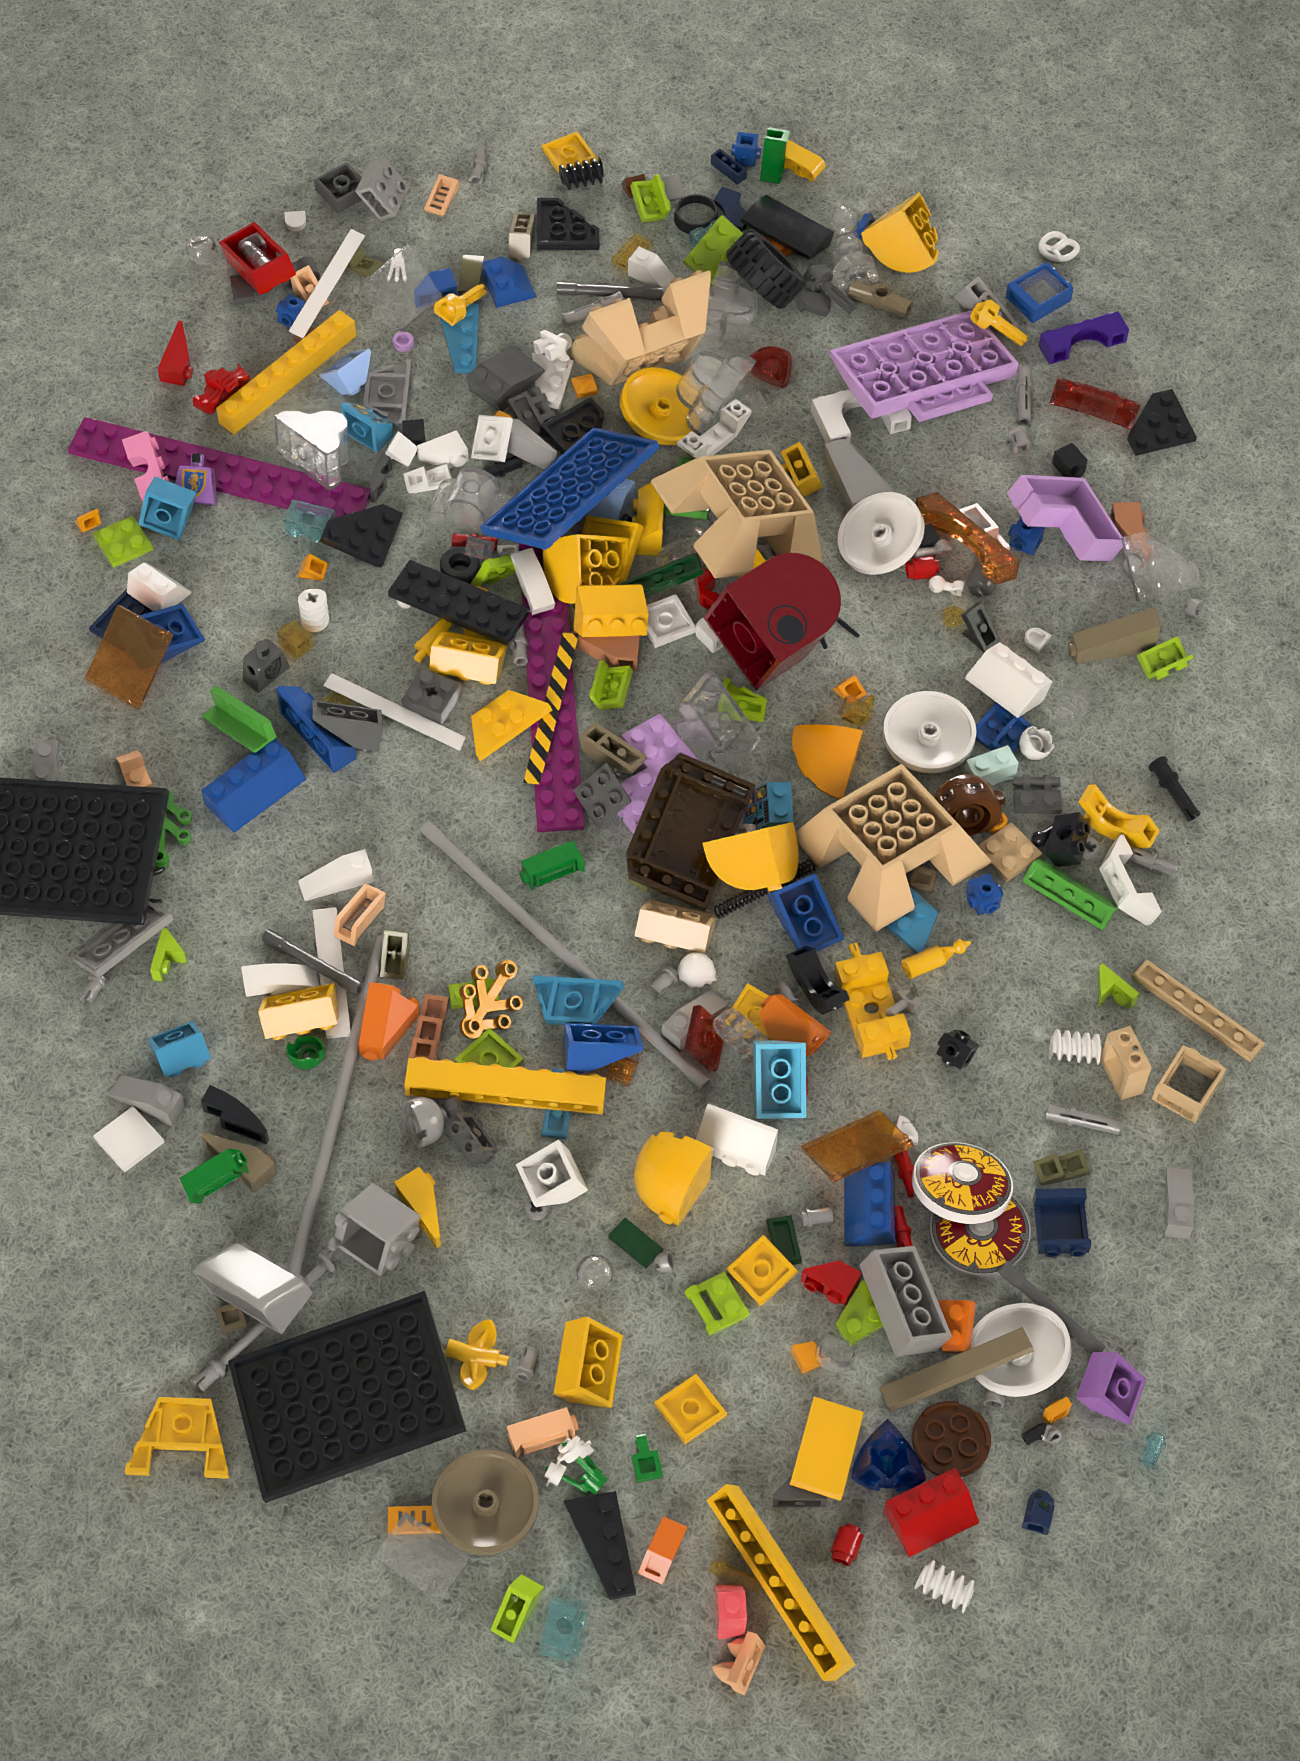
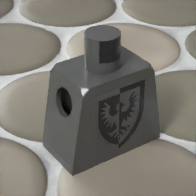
[242,639,290,693]

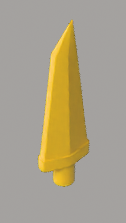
[413,619,453,663]

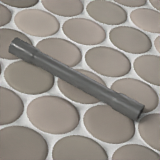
[557,282,663,300]
[262,929,364,995]
[998,1261,1106,1354]

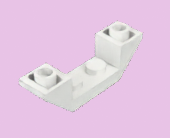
[677,399,752,458]
[1099,835,1162,926]

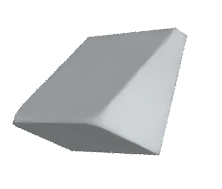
[661,173,685,201]

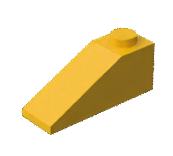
[394,1166,441,1248]

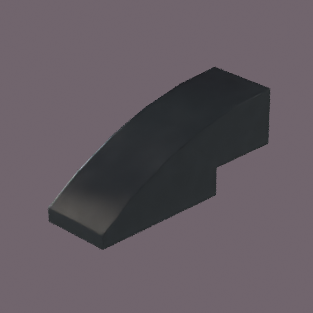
[201,1085,269,1144]

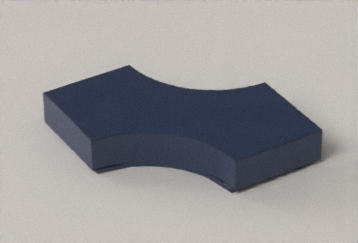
[713,187,746,232]

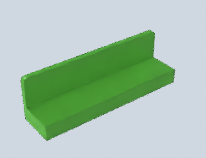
[202,685,277,752]
[1022,858,1120,930]

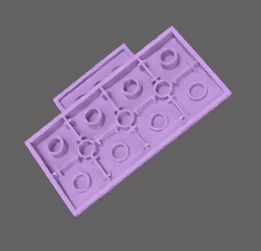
[829,310,1019,422]

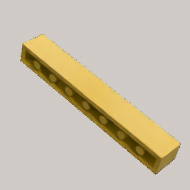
[216,309,356,435]
[404,1057,606,1115]
[706,1484,856,1681]

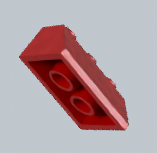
[883,1468,979,1557]

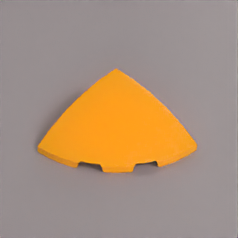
[792,724,863,799]

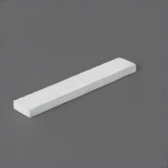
[313,907,351,1039]

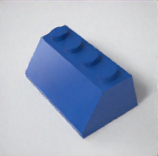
[276,686,357,773]
[201,738,306,833]

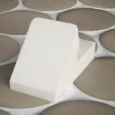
[385,432,418,466]

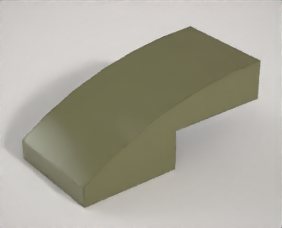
[347,248,383,280]
[458,255,484,293]
[1033,1149,1091,1185]

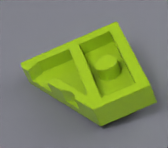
[471,554,516,587]

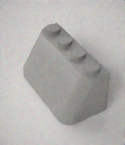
[193,1242,313,1334]

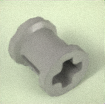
[1008,426,1032,454]

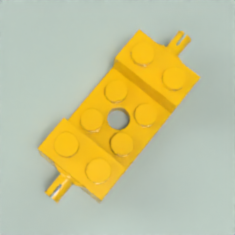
[834,943,911,1060]

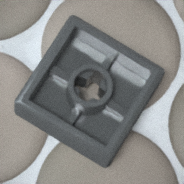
[314,162,362,213]
[401,668,462,725]

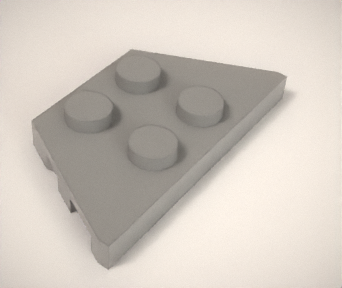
[363,359,412,429]

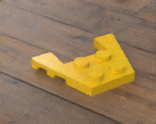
[125,1397,229,1478]

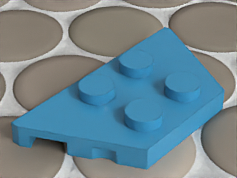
[886,886,938,954]
[532,975,624,1025]

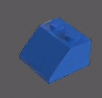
[482,257,536,308]

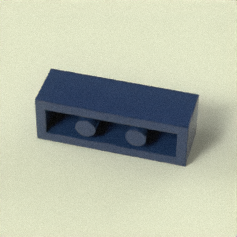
[711,149,747,185]

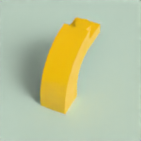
[1079,784,1160,848]

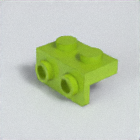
[630,174,671,223]
[1136,636,1194,680]
[589,660,633,710]

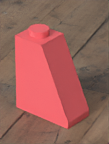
[714,1584,747,1639]

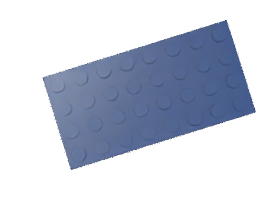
[480,427,659,550]

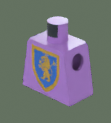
[175,454,217,505]

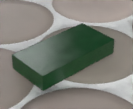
[766,1215,802,1265]
[608,1217,663,1269]

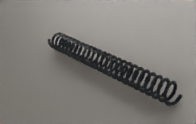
[714,859,816,919]

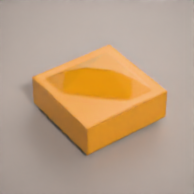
[571,374,598,399]
[1042,1396,1072,1425]

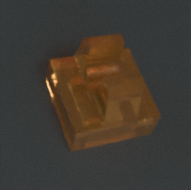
[607,1057,638,1087]

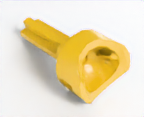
[434,284,487,326]
[970,300,1028,347]

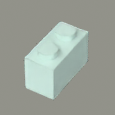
[964,745,1019,785]

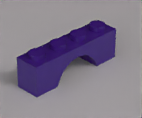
[1039,311,1129,365]

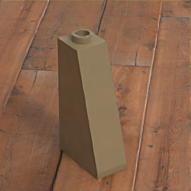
[1068,608,1161,664]

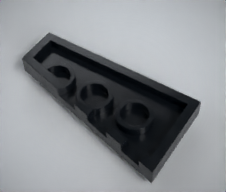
[564,1491,636,1600]

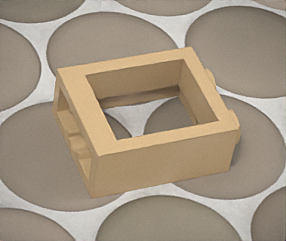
[1100,1026,1151,1100]
[1152,1045,1227,1123]

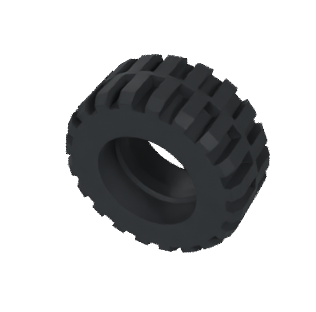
[726,229,806,309]

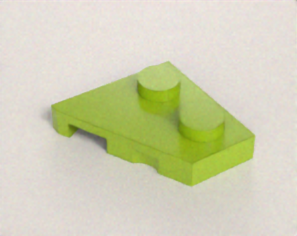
[718,678,767,722]
[835,1279,883,1347]

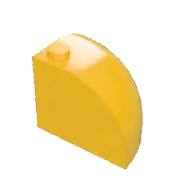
[861,192,939,273]
[543,534,629,604]
[703,822,799,892]
[634,1132,712,1226]

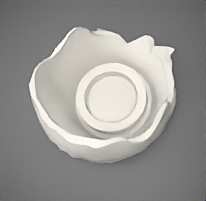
[1019,726,1054,760]
[677,952,717,988]

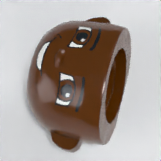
[934,774,1006,836]

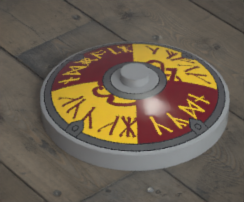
[929,1195,1031,1279]

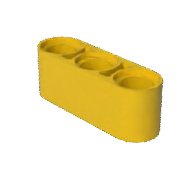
[784,140,826,182]

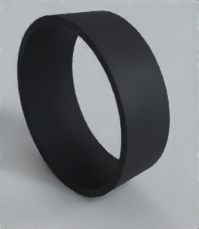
[674,194,719,235]

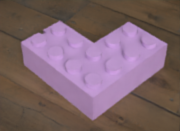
[1007,475,1126,561]
[617,714,698,834]

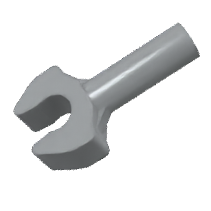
[913,539,952,560]
[885,990,920,1017]

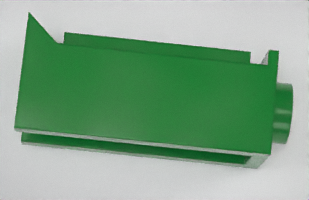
[760,127,791,184]
[519,840,585,890]
[179,1149,249,1204]

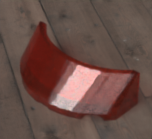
[1049,377,1141,430]

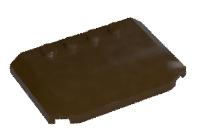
[626,752,756,911]

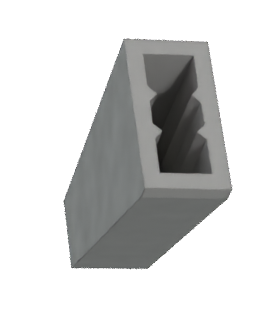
[824,438,893,511]

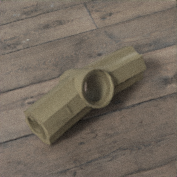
[848,281,913,318]

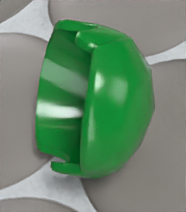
[286,1035,326,1070]

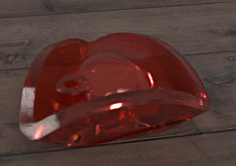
[743,346,792,388]

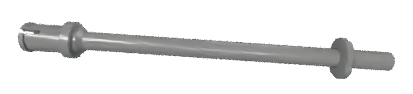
[192,1248,345,1393]

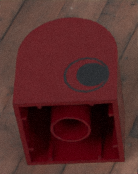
[703,553,841,690]

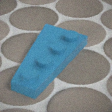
[439,303,479,373]

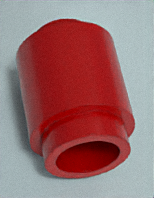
[905,555,939,580]
[830,1523,864,1566]

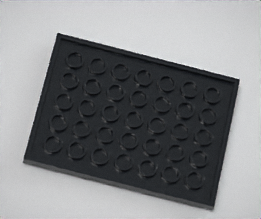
[0,777,169,925]
[228,1291,467,1503]

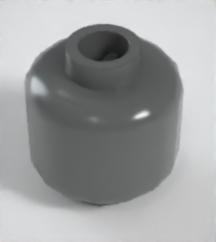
[966,562,999,597]

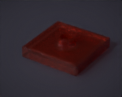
[684,1005,726,1071]

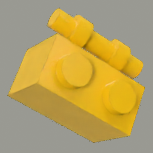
[778,442,823,497]

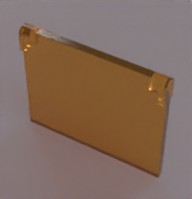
[85,605,173,709]
[801,1110,914,1183]

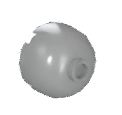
[402,1097,447,1149]

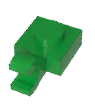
[631,1434,663,1483]

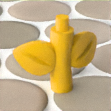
[446,1319,509,1390]

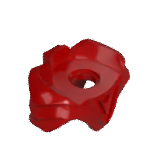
[193,363,250,414]

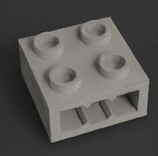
[355,157,409,220]

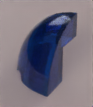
[851,1419,926,1492]

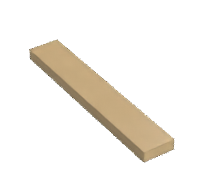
[1132,959,1265,1062]

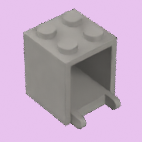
[328,1183,421,1277]

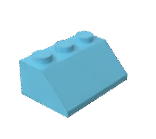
[753,1040,806,1119]

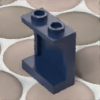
[1033,1188,1091,1257]

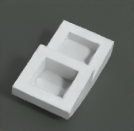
[403,464,454,493]

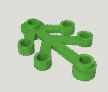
[155,791,192,869]

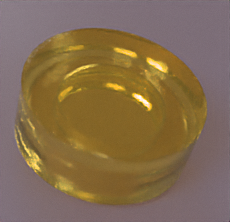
[942,606,964,628]

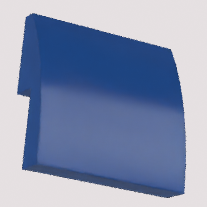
[975,702,1032,753]

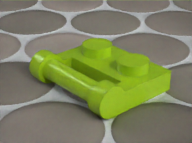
[684,1272,749,1336]

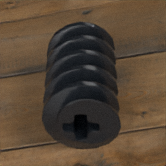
[559,157,604,190]

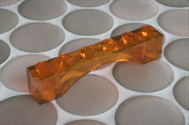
[915,492,1020,585]

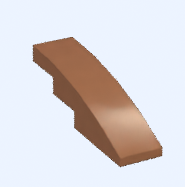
[404,993,450,1085]

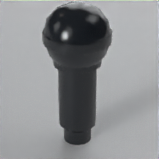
[1031,824,1053,847]

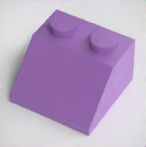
[1076,1352,1146,1424]

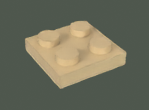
[978,822,1043,882]

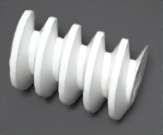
[298,589,329,632]
[1049,1029,1101,1065]
[914,1560,974,1614]

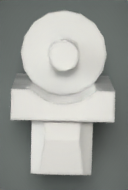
[533,330,572,362]

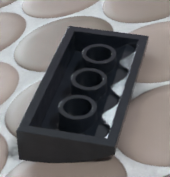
[740,195,834,260]

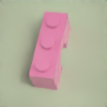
[122,431,170,501]

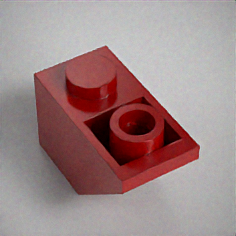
[801,1260,862,1306]

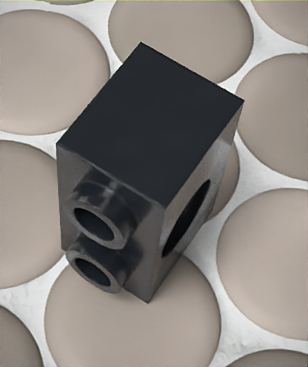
[1045,812,1091,867]

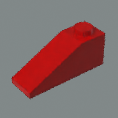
[157,320,193,386]

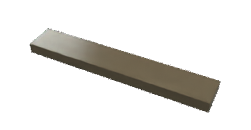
[880,1327,1034,1412]

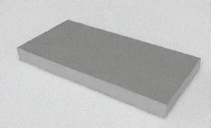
[72,901,174,978]

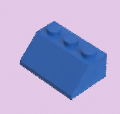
[844,1162,895,1246]

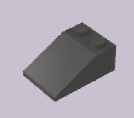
[466,346,545,412]
[312,700,383,753]

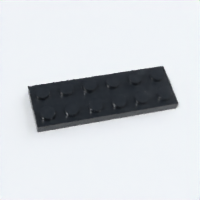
[388,560,529,646]

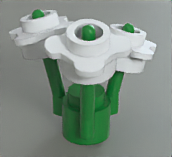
[544,1436,608,1494]

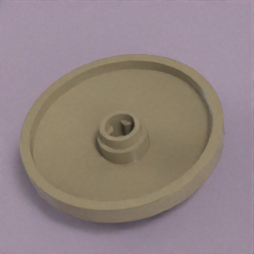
[432,1449,539,1555]

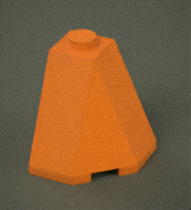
[358,982,420,1060]
[759,994,832,1057]

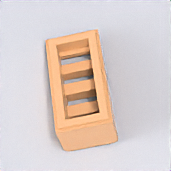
[424,174,459,216]

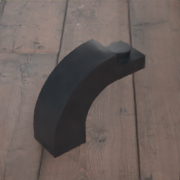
[786,945,850,1015]

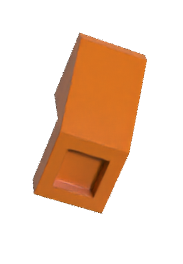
[638,1516,688,1584]

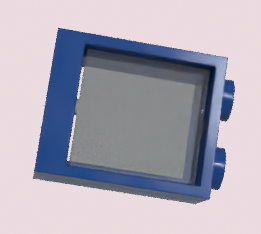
[1005,262,1073,324]

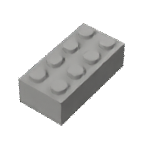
[859,1246,952,1357]

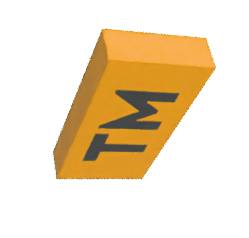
[388,1505,441,1535]

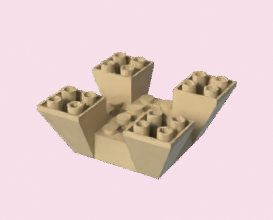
[568,270,711,386]
[651,450,823,578]
[796,764,991,932]

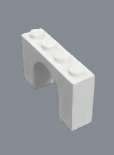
[811,389,912,443]

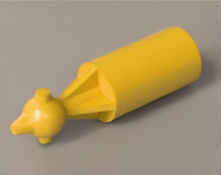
[901,939,971,980]

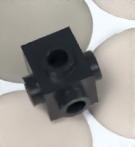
[936,1029,980,1070]

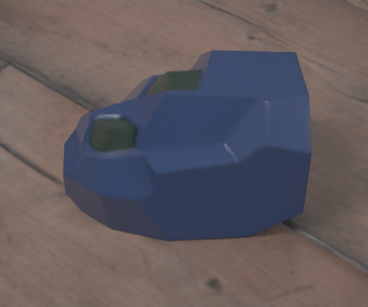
[1022,1489,1055,1535]

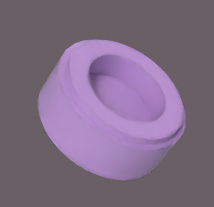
[392,332,414,352]

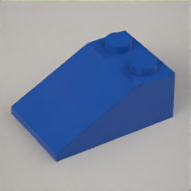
[118,603,205,670]
[767,873,844,952]
[562,1023,643,1073]

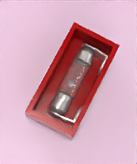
[219,222,296,295]

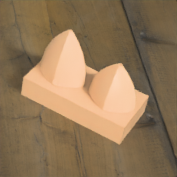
[712,1631,766,1695]

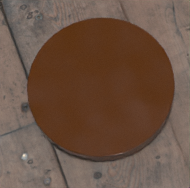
[912,1401,991,1477]

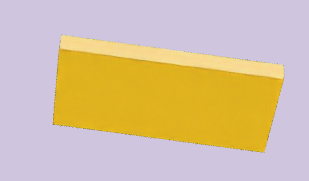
[790,1397,864,1501]

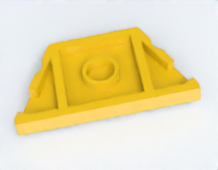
[471,690,552,762]

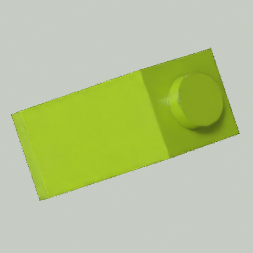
[490,1574,544,1643]

